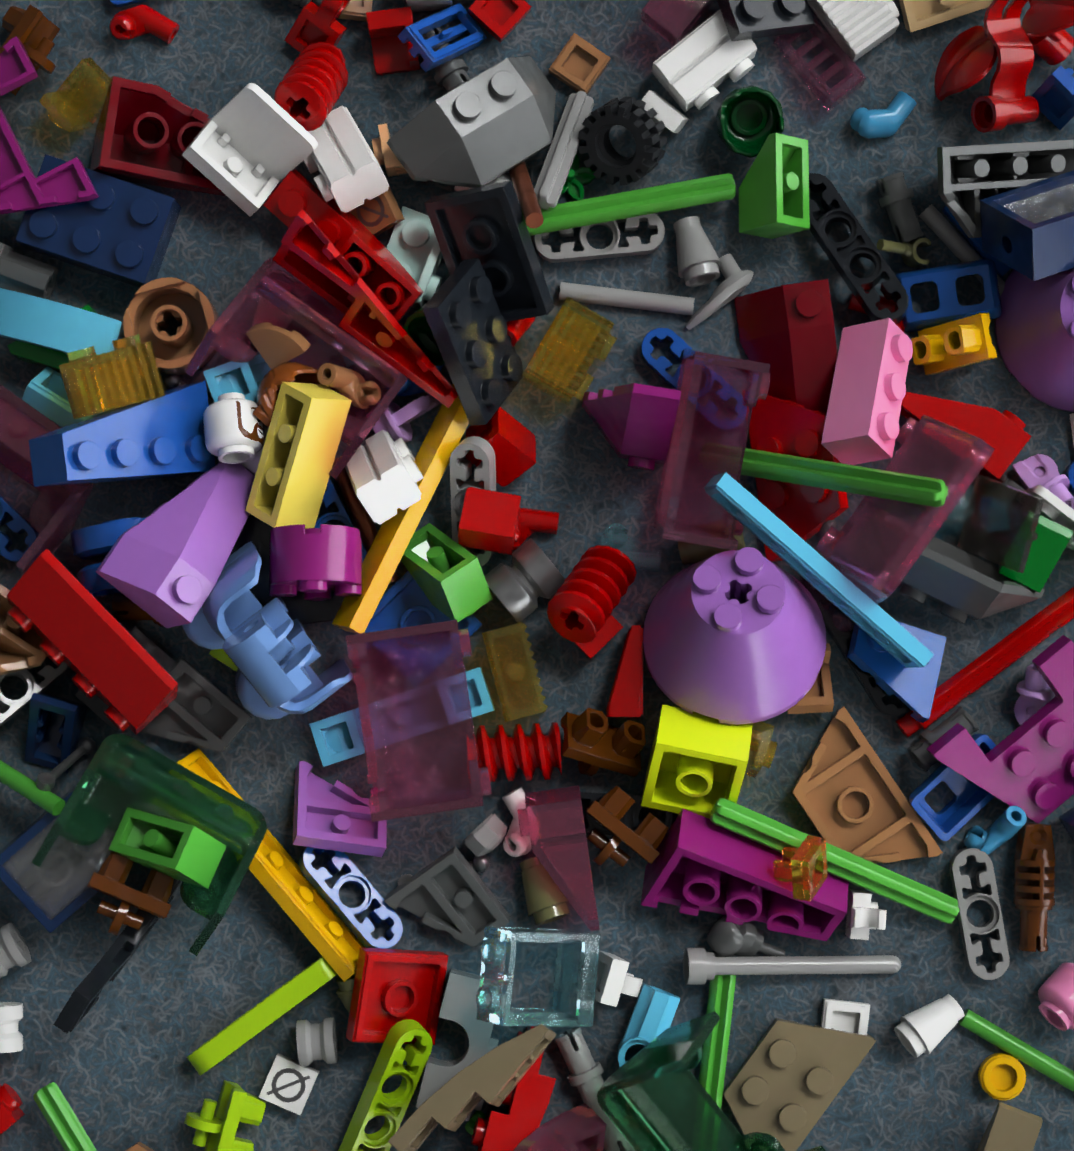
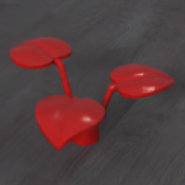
[934,0,1074,102]

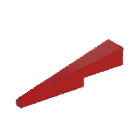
[272,209,458,408]

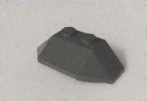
[387,56,556,188]
[937,139,1074,238]
[870,510,1045,624]

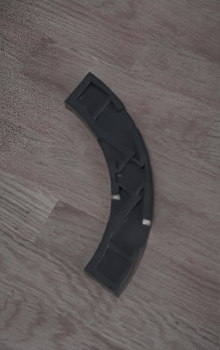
[53,817,217,1034]

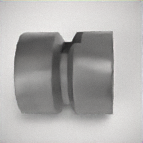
[485,538,565,623]

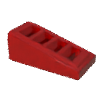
[606,625,643,717]

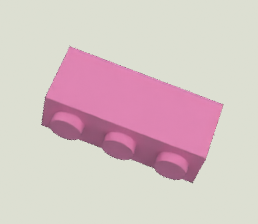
[821,318,913,465]

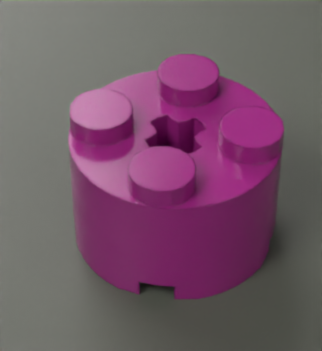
[269,524,362,601]

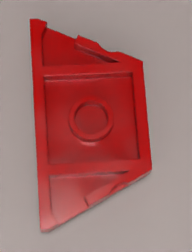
[743,389,849,562]

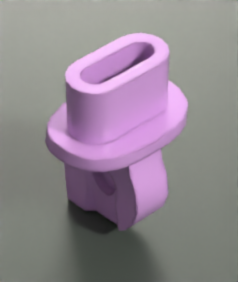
[368,394,441,443]
[1012,454,1074,509]
[1014,663,1055,725]

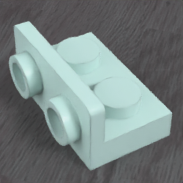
[387,206,444,309]

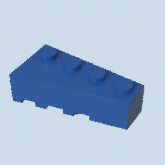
[29,380,216,487]

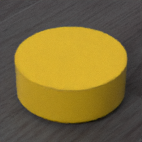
[978,1053,1026,1100]

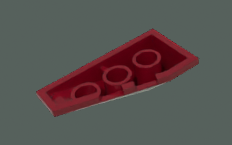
[90,76,278,202]
[734,279,837,414]

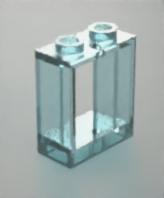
[476,926,601,1027]

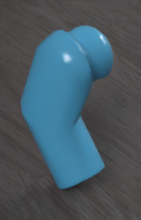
[850,91,917,139]
[964,806,1027,855]

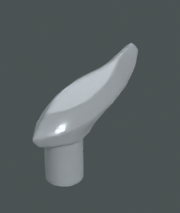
[685,253,754,330]

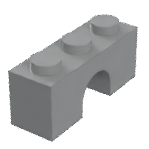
[416,968,510,1121]

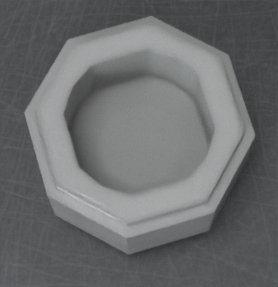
[464,813,507,856]

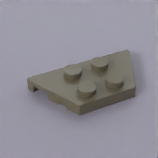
[723,1018,876,1151]

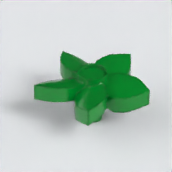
[560,153,596,201]

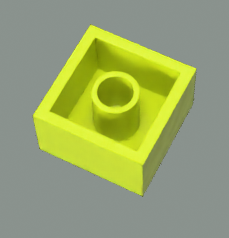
[641,704,753,819]

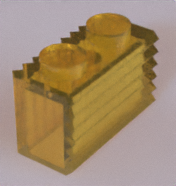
[522,297,617,406]
[59,334,166,419]
[482,622,548,722]

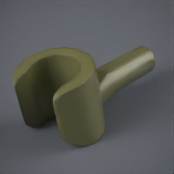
[877,238,931,268]

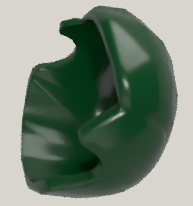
[716,85,784,158]

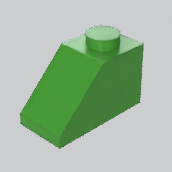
[739,133,810,239]
[401,523,493,623]
[108,807,227,889]

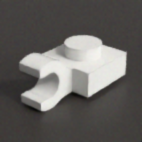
[845,890,887,940]

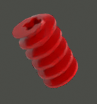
[274,42,348,131]
[547,545,637,643]
[468,722,562,783]

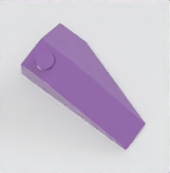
[96,462,255,628]

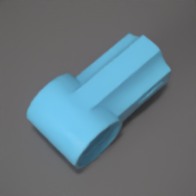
[617,983,681,1079]

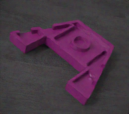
[0,36,99,215]
[926,635,1074,824]

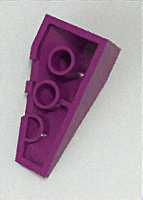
[582,383,681,471]

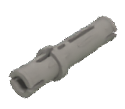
[554,1026,637,1151]

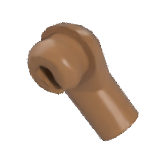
[317,363,381,409]

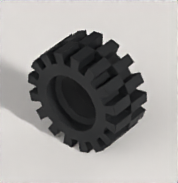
[578,97,667,186]

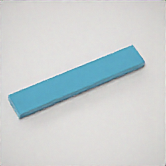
[704,472,934,668]

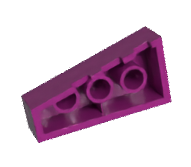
[640,809,849,941]

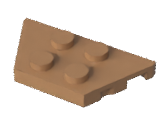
[791,706,943,863]

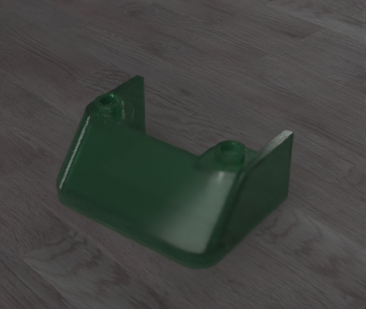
[31,734,267,956]
[597,1011,826,1151]

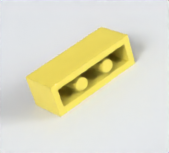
[245,382,352,529]

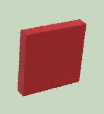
[346,947,449,1045]

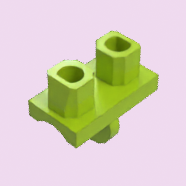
[184,1080,266,1151]

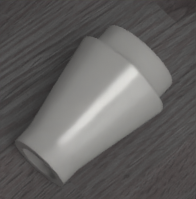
[673,216,722,287]

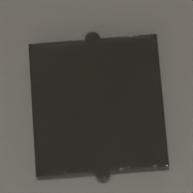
[957,475,1044,573]

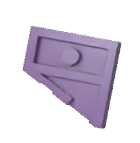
[293,761,387,857]

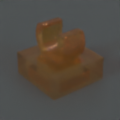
[773,835,828,902]

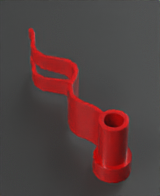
[971,0,1039,133]

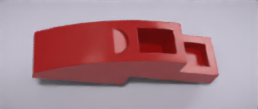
[263,170,424,322]
[471,1024,556,1151]

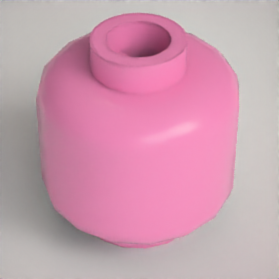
[1038,962,1074,1031]

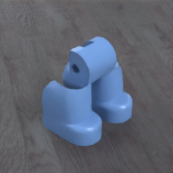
[182,541,354,720]

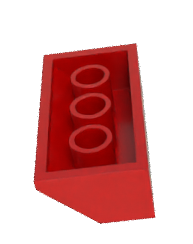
[6,549,178,735]

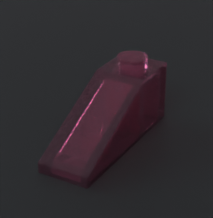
[517,785,600,931]

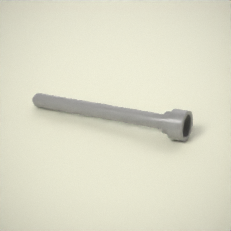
[683,948,901,985]

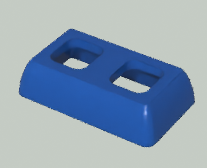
[895,258,1002,333]
[909,733,996,841]

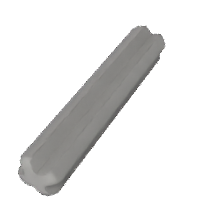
[534,91,594,210]

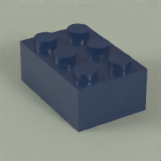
[15,154,181,288]

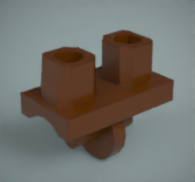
[0,5,60,96]
[561,707,646,777]
[584,786,668,867]
[87,852,174,936]

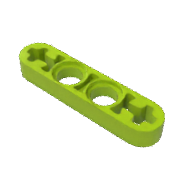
[187,957,337,1076]
[338,1019,433,1151]

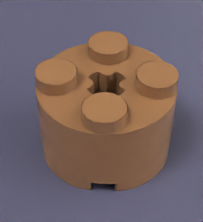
[123,277,221,375]

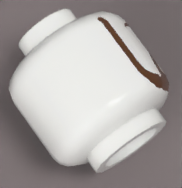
[203,392,265,464]

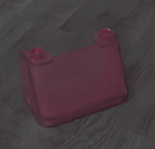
[346,620,492,822]

